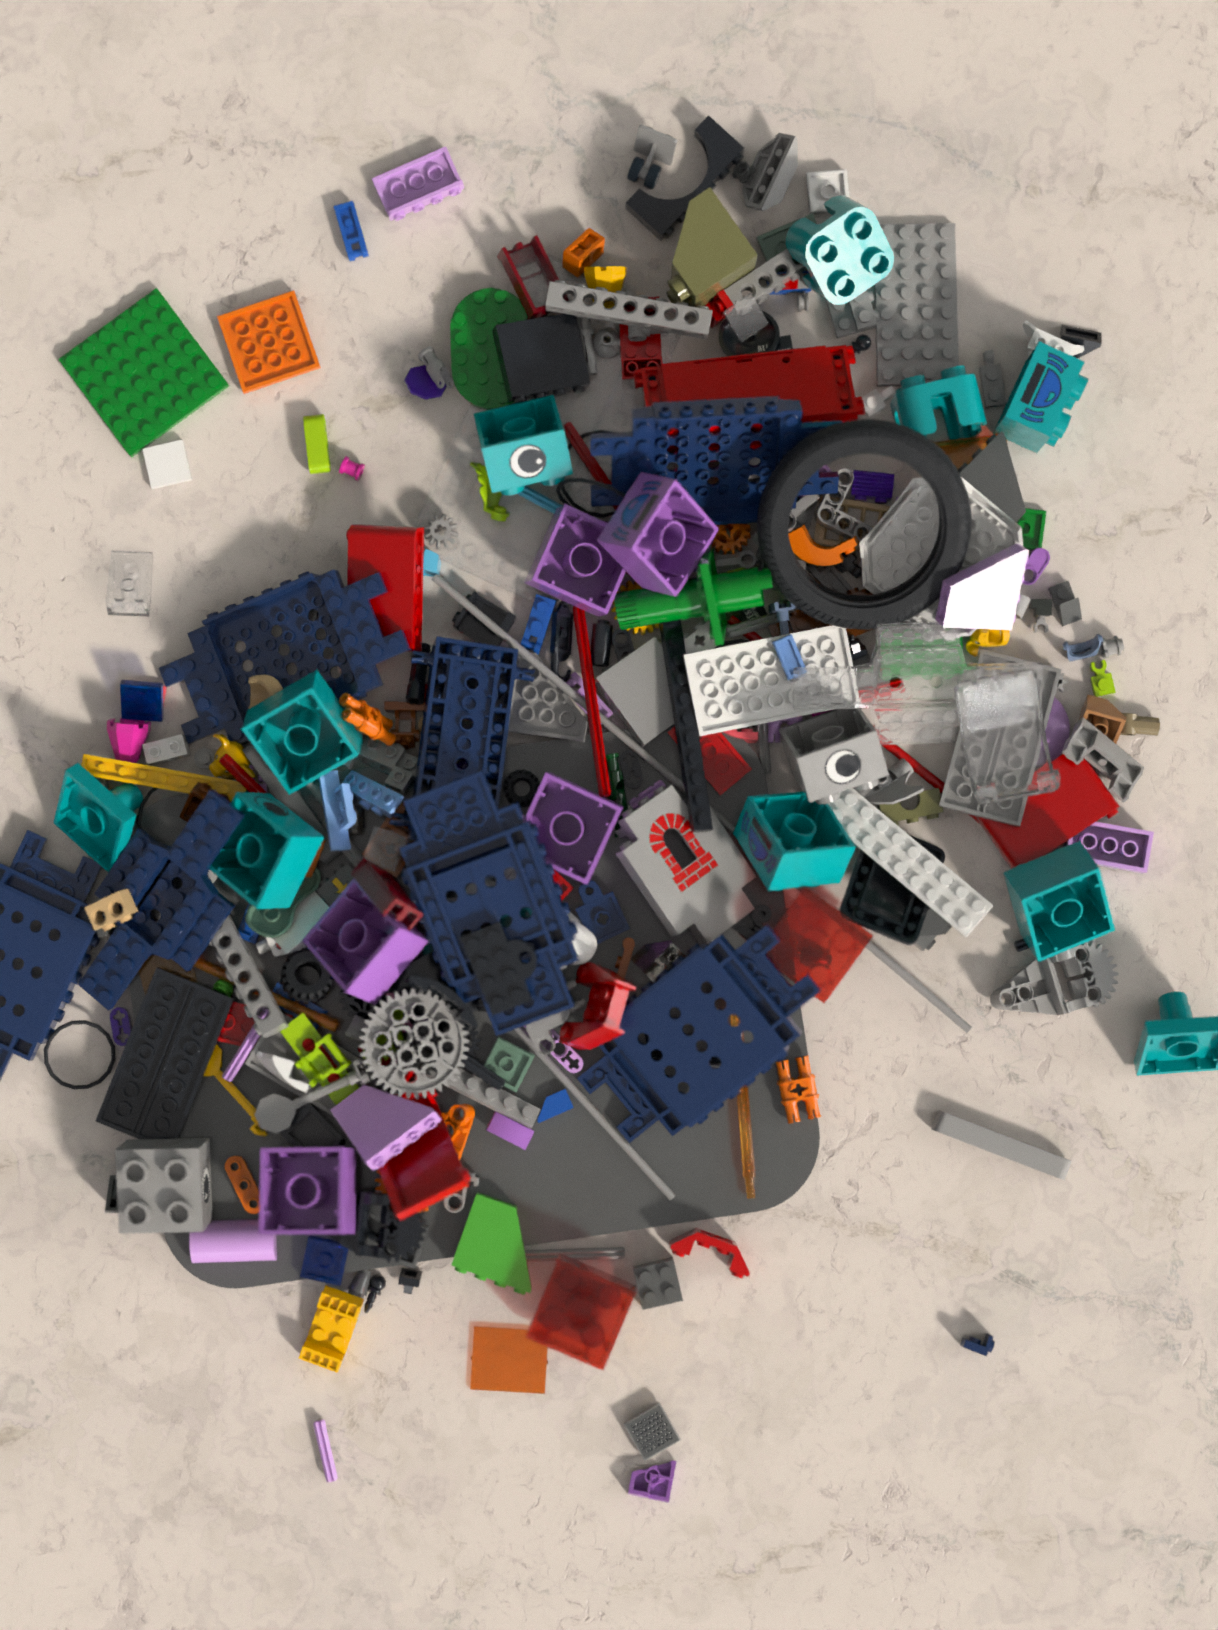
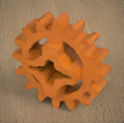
[712,523,751,555]

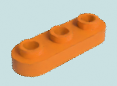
[225,1155,260,1214]

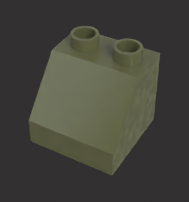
[666,187,758,317]

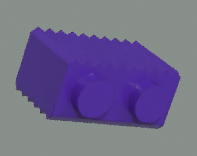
[850,470,895,504]

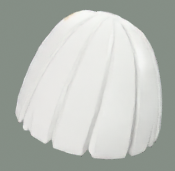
[568,919,597,965]

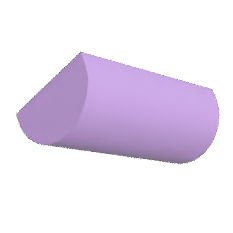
[190,1219,277,1263]

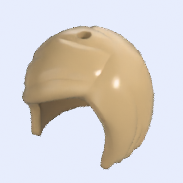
[248,675,283,709]

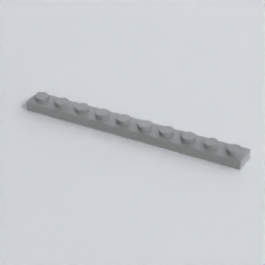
[345,1014,541,1129]

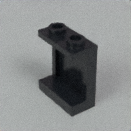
[452,591,517,646]

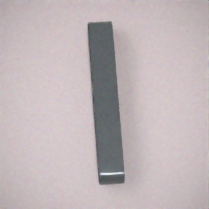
[242,743,343,865]

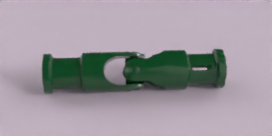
[605,753,628,838]

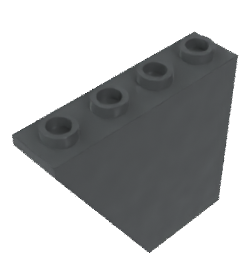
[958,431,1026,522]

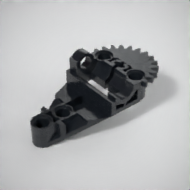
[324,1191,427,1263]

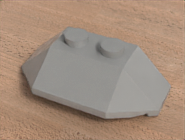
[742,133,798,211]

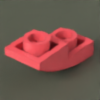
[723,728,758,743]

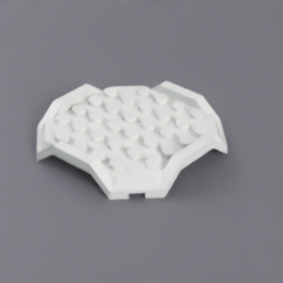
[859,477,1025,640]

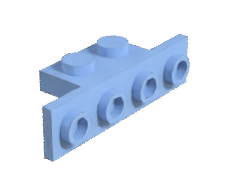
[318,770,357,851]
[341,770,404,818]

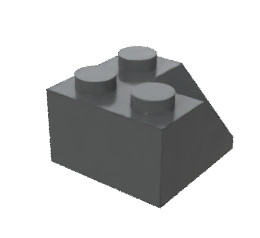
[914,907,952,951]

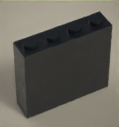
[492,314,590,404]

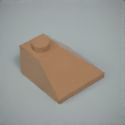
[1078,694,1126,744]

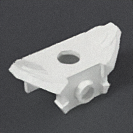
[1022,321,1084,358]

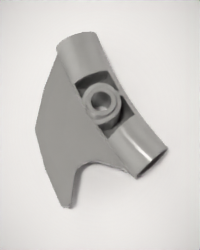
[853,758,924,804]

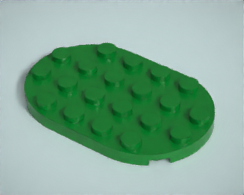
[450,288,528,410]

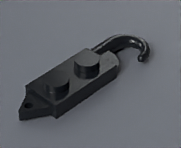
[550,601,573,682]

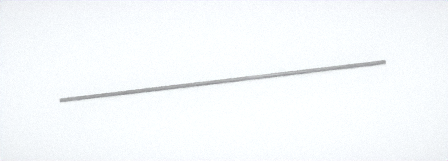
[432,574,972,1033]

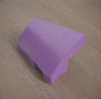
[628,1460,677,1503]

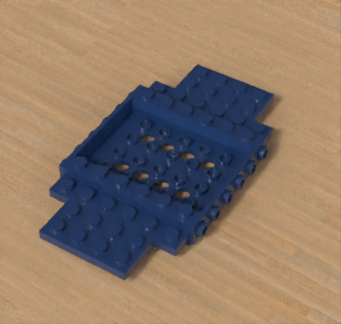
[400,770,579,1036]

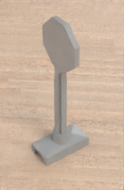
[254,1059,371,1134]

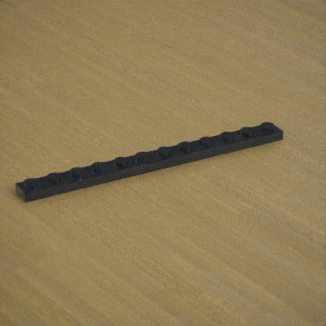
[659,620,713,833]

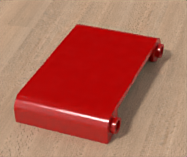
[346,524,424,652]
[975,754,1120,869]
[378,1089,471,1220]

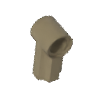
[1120,713,1160,736]

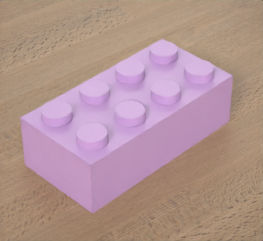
[1063,822,1154,873]

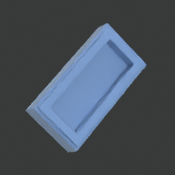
[772,634,807,680]

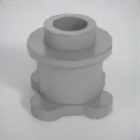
[1100,635,1124,659]

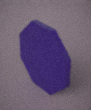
[404,365,447,400]

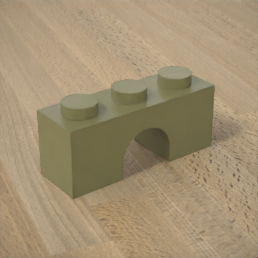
[877,788,944,825]

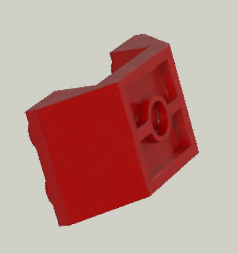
[619,296,663,380]
[669,1228,750,1279]

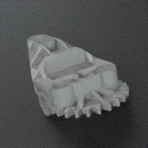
[990,941,1119,1015]

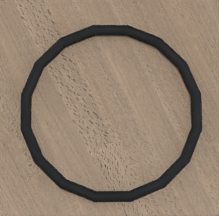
[44,1020,116,1089]

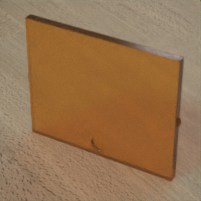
[470,1326,549,1394]

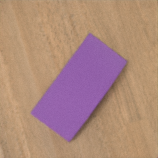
[485,1111,535,1150]

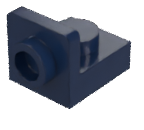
[960,1333,995,1356]

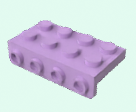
[372,146,464,221]

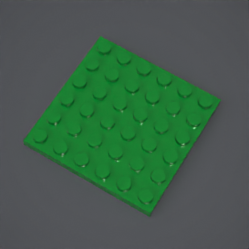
[58,288,229,458]

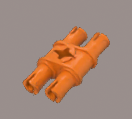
[339,693,396,746]
[775,1055,821,1124]

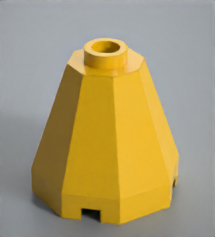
[584,266,627,309]

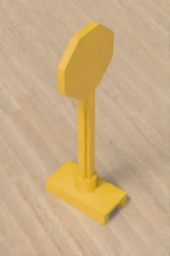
[204,1044,268,1137]

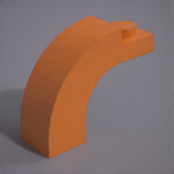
[789,524,859,566]

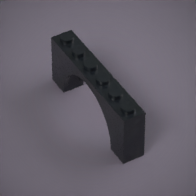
[625,115,744,241]

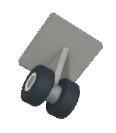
[627,124,677,189]

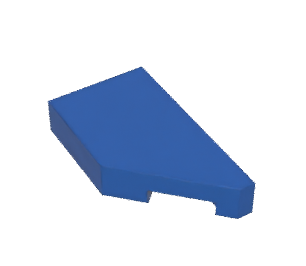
[537,1088,574,1123]

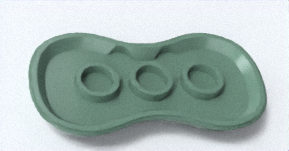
[245,867,321,938]

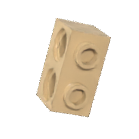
[85,889,138,931]

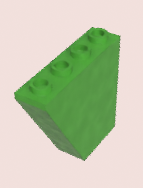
[451,1192,532,1295]

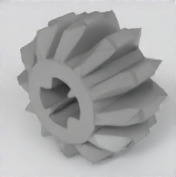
[424,514,458,549]

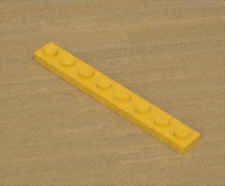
[81,754,247,801]

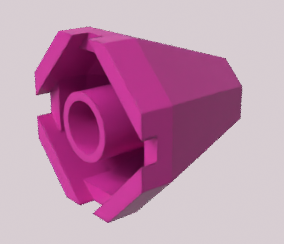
[107,718,151,763]

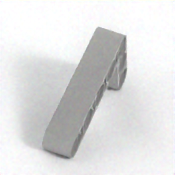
[815,468,873,542]

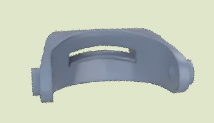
[1062,634,1103,662]

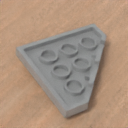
[508,652,588,743]

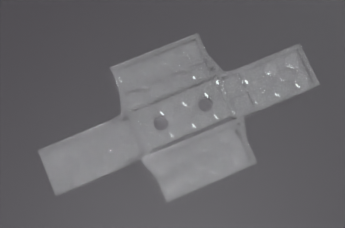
[793,622,1043,745]

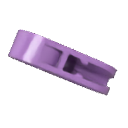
[1023,548,1050,585]

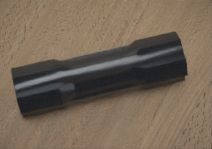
[406,643,431,705]

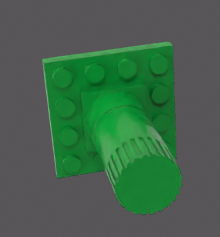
[614,545,773,646]

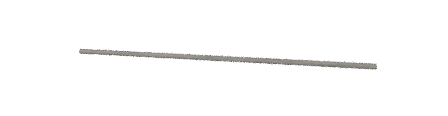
[349,838,676,1201]

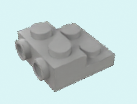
[826,289,880,339]

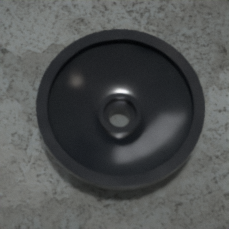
[718,309,780,356]

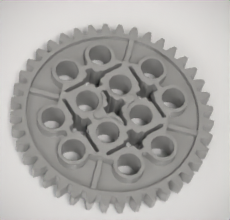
[359,988,470,1099]

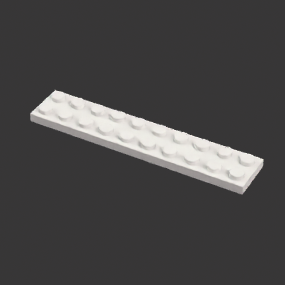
[828,788,993,937]

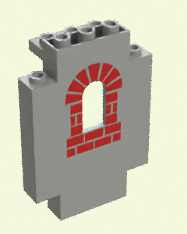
[615,785,757,946]

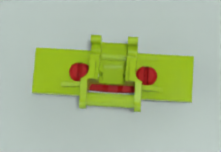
[280,1013,359,1105]

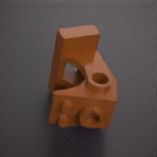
[384,701,425,750]

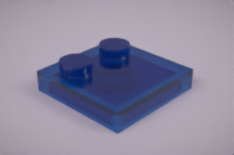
[120,680,164,722]
[300,1235,349,1286]

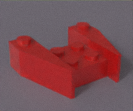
[559,962,636,1050]

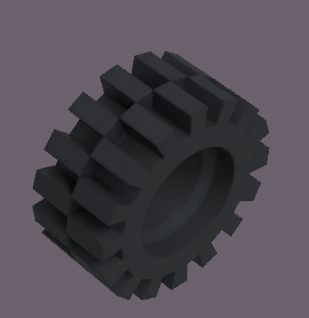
[503,769,540,807]

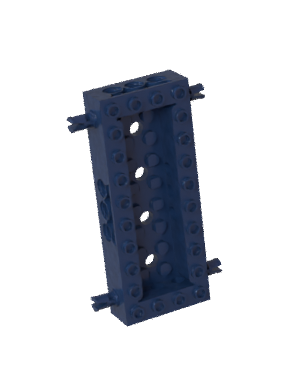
[389,637,535,845]

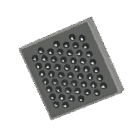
[624,1403,681,1461]

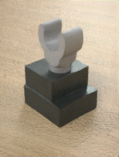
[1029,599,1052,633]

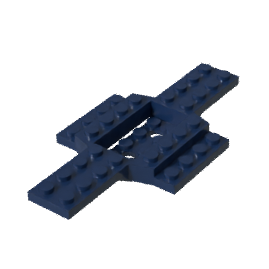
[78,789,245,1010]

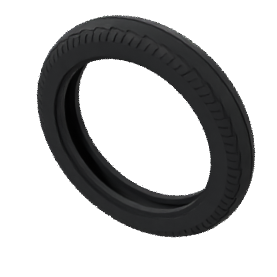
[757,419,972,629]

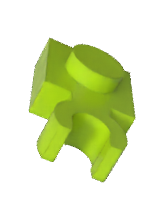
[1090,660,1116,697]

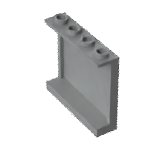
[595,637,674,748]

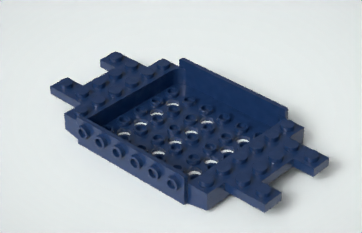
[590,396,842,525]
[159,569,411,745]
[0,830,103,1081]
[577,924,821,1143]

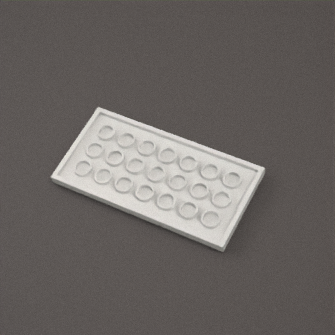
[683,625,860,736]

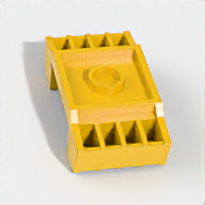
[298,1285,364,1373]

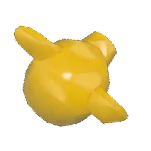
[965,628,1010,657]
[209,734,256,780]

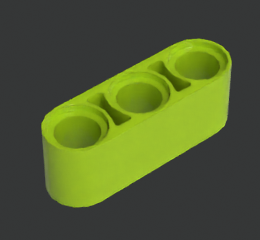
[303,414,331,474]

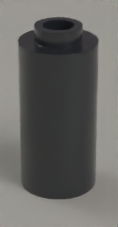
[590,620,613,667]

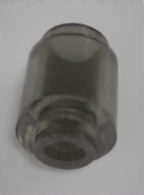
[348,805,365,835]

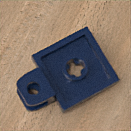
[575,880,630,944]

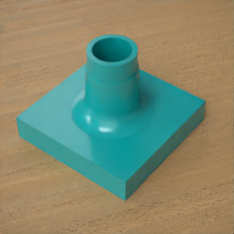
[53,763,143,872]
[1134,991,1218,1076]

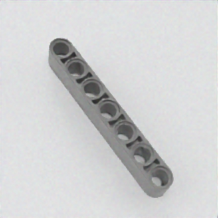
[931,1110,1072,1180]

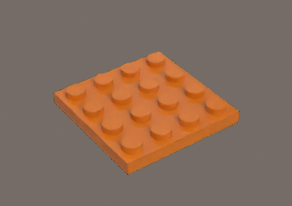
[217,290,321,394]

